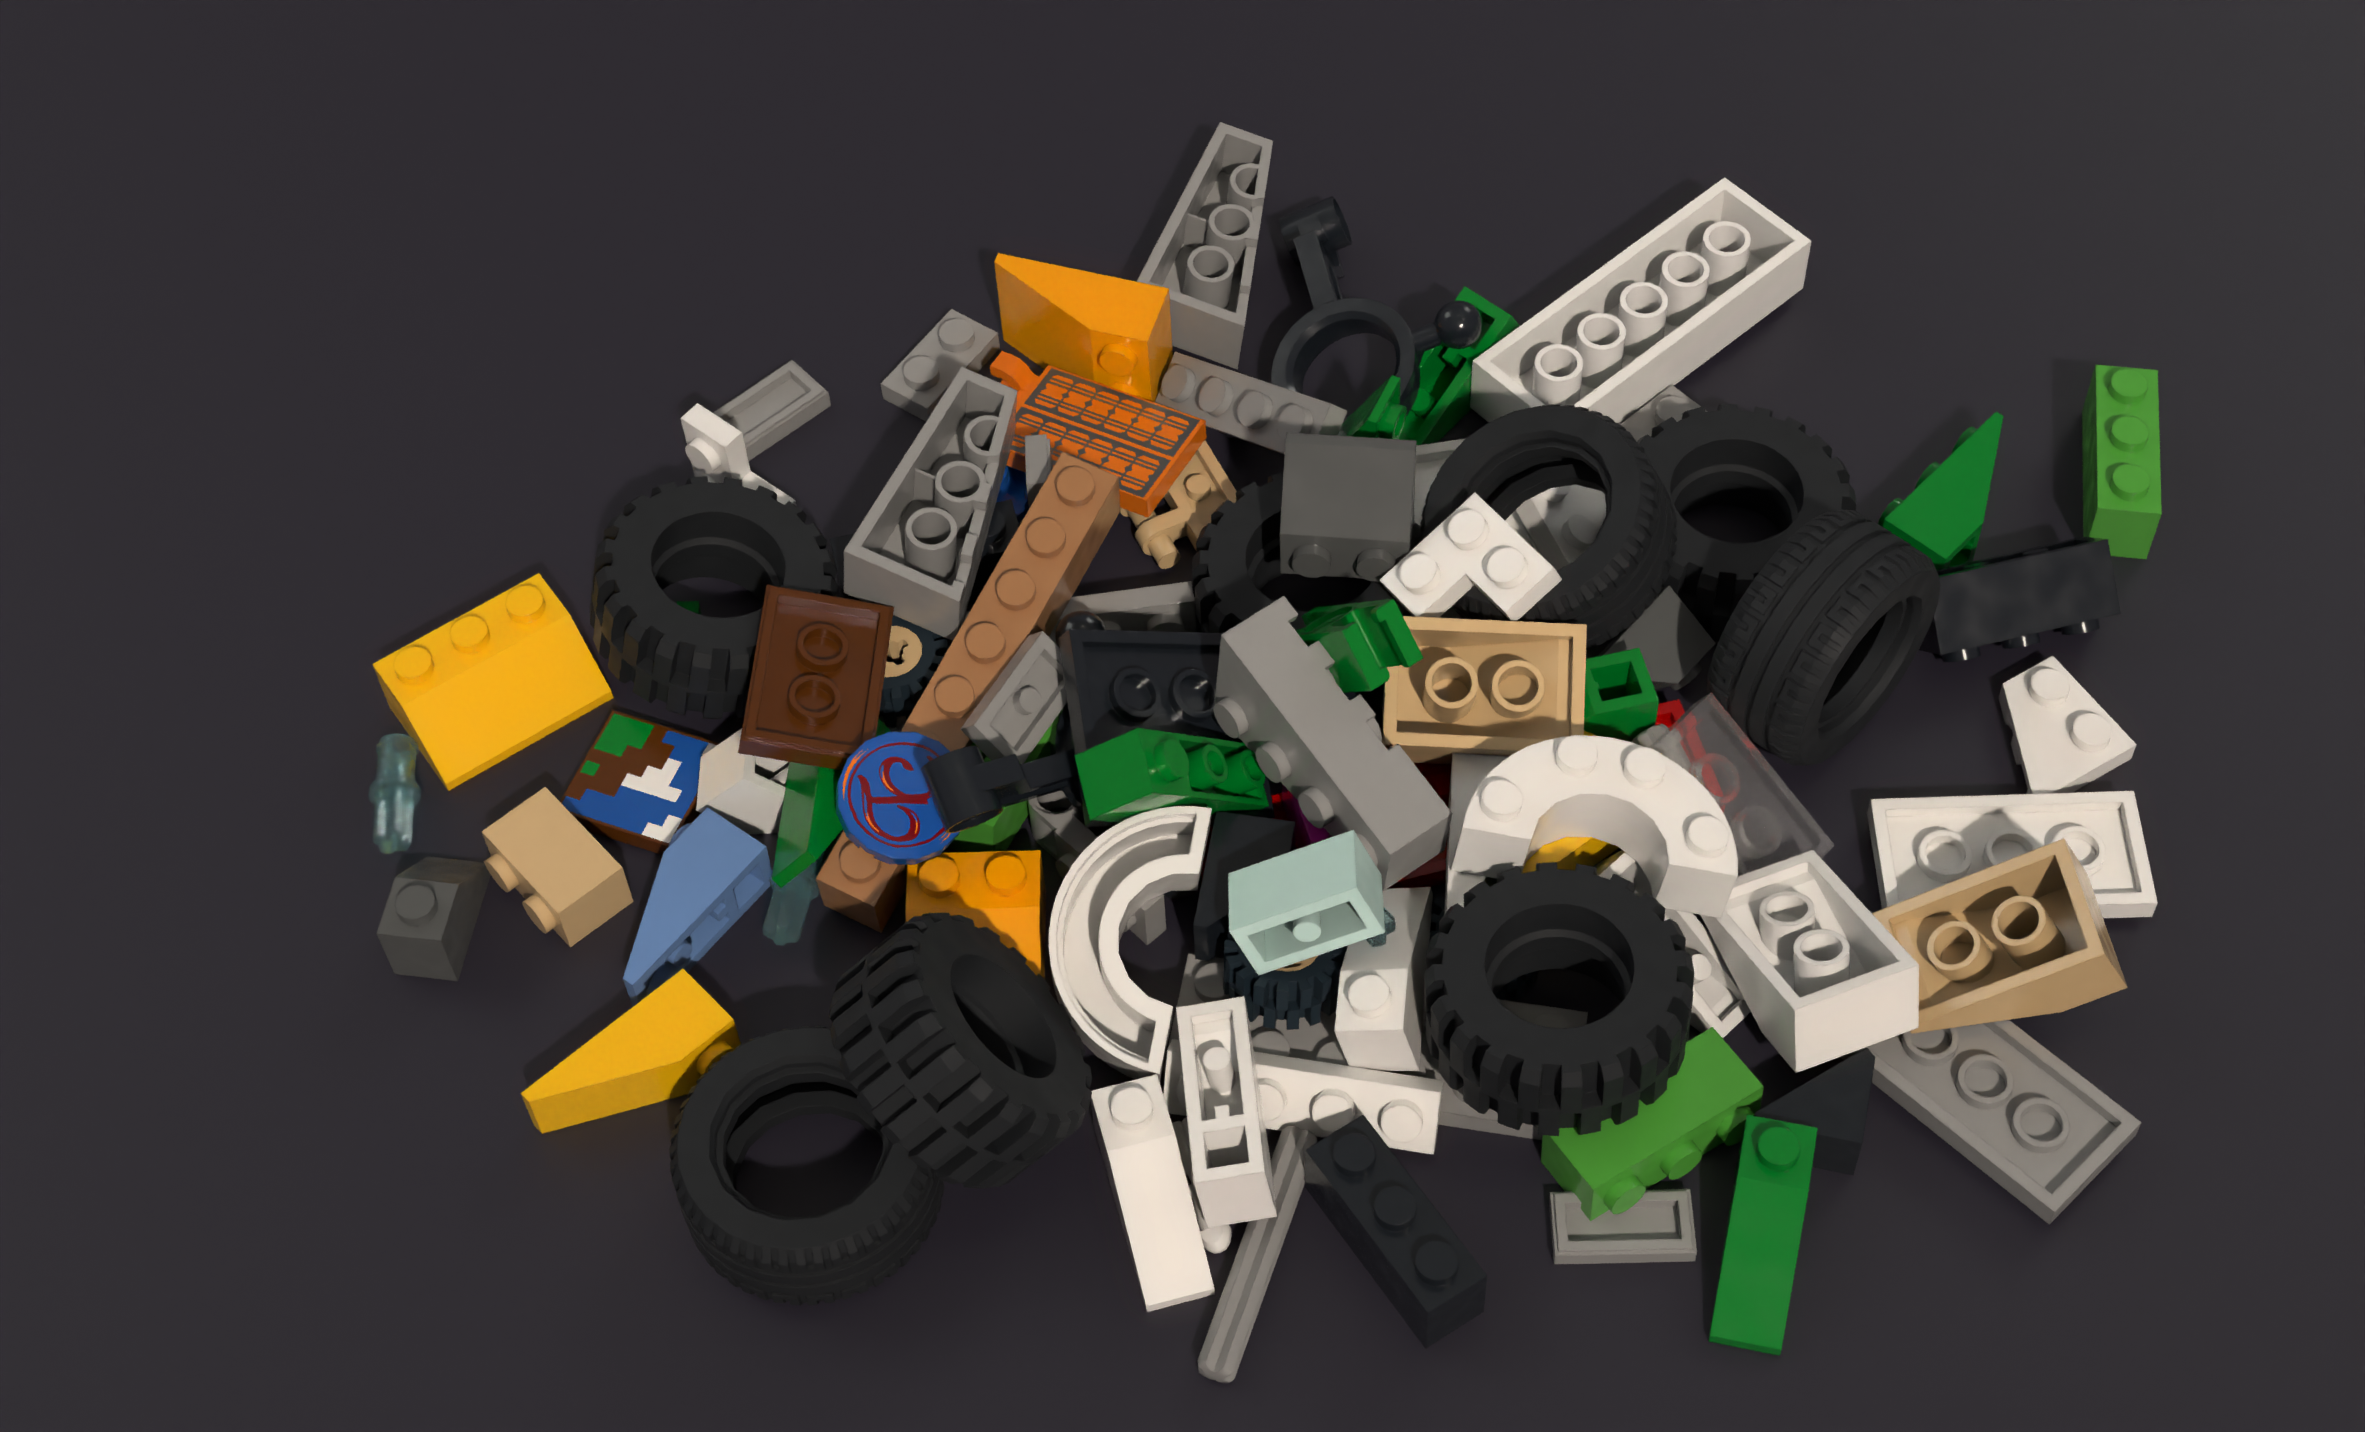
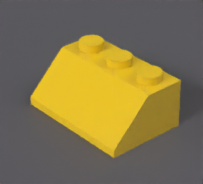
[372,573,614,791]

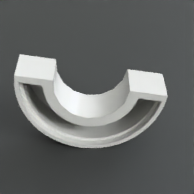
[1451,735,1738,918]
[1049,806,1212,1082]

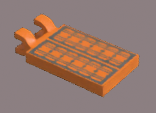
[990,351,1207,518]

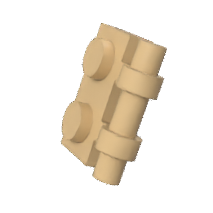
[1120,440,1237,569]

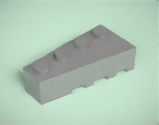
[1136,122,1273,370]
[844,366,1017,641]
[1213,596,1453,891]

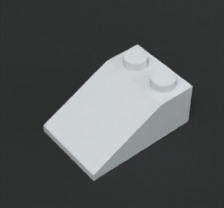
[1701,850,1919,1073]

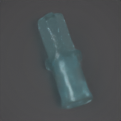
[368,733,421,854]
[762,851,825,946]

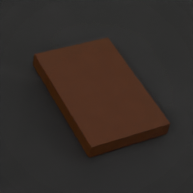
[738,585,894,771]

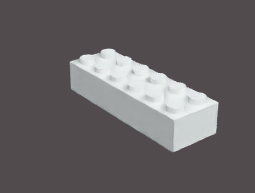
[1470,177,1811,424]

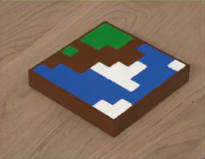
[560,710,720,855]

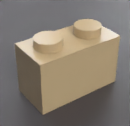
[481,787,634,948]

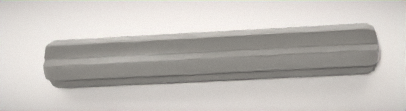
[1198,1126,1317,1383]

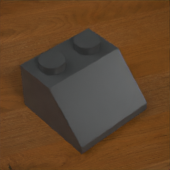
[1280,432,1417,582]

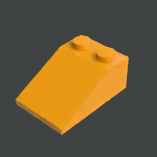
[994,253,1173,402]
[905,850,1046,980]

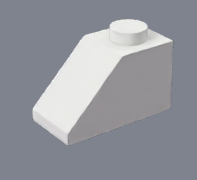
[696,729,789,834]

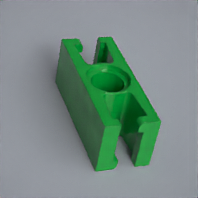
[1296,598,1423,693]

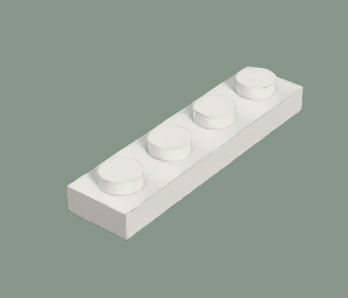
[1163,1039,1444,1154]

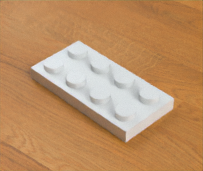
[1867,791,2158,918]

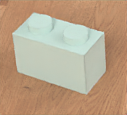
[1228,830,1385,975]

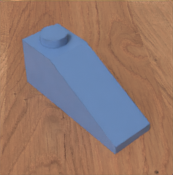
[623,807,774,1007]

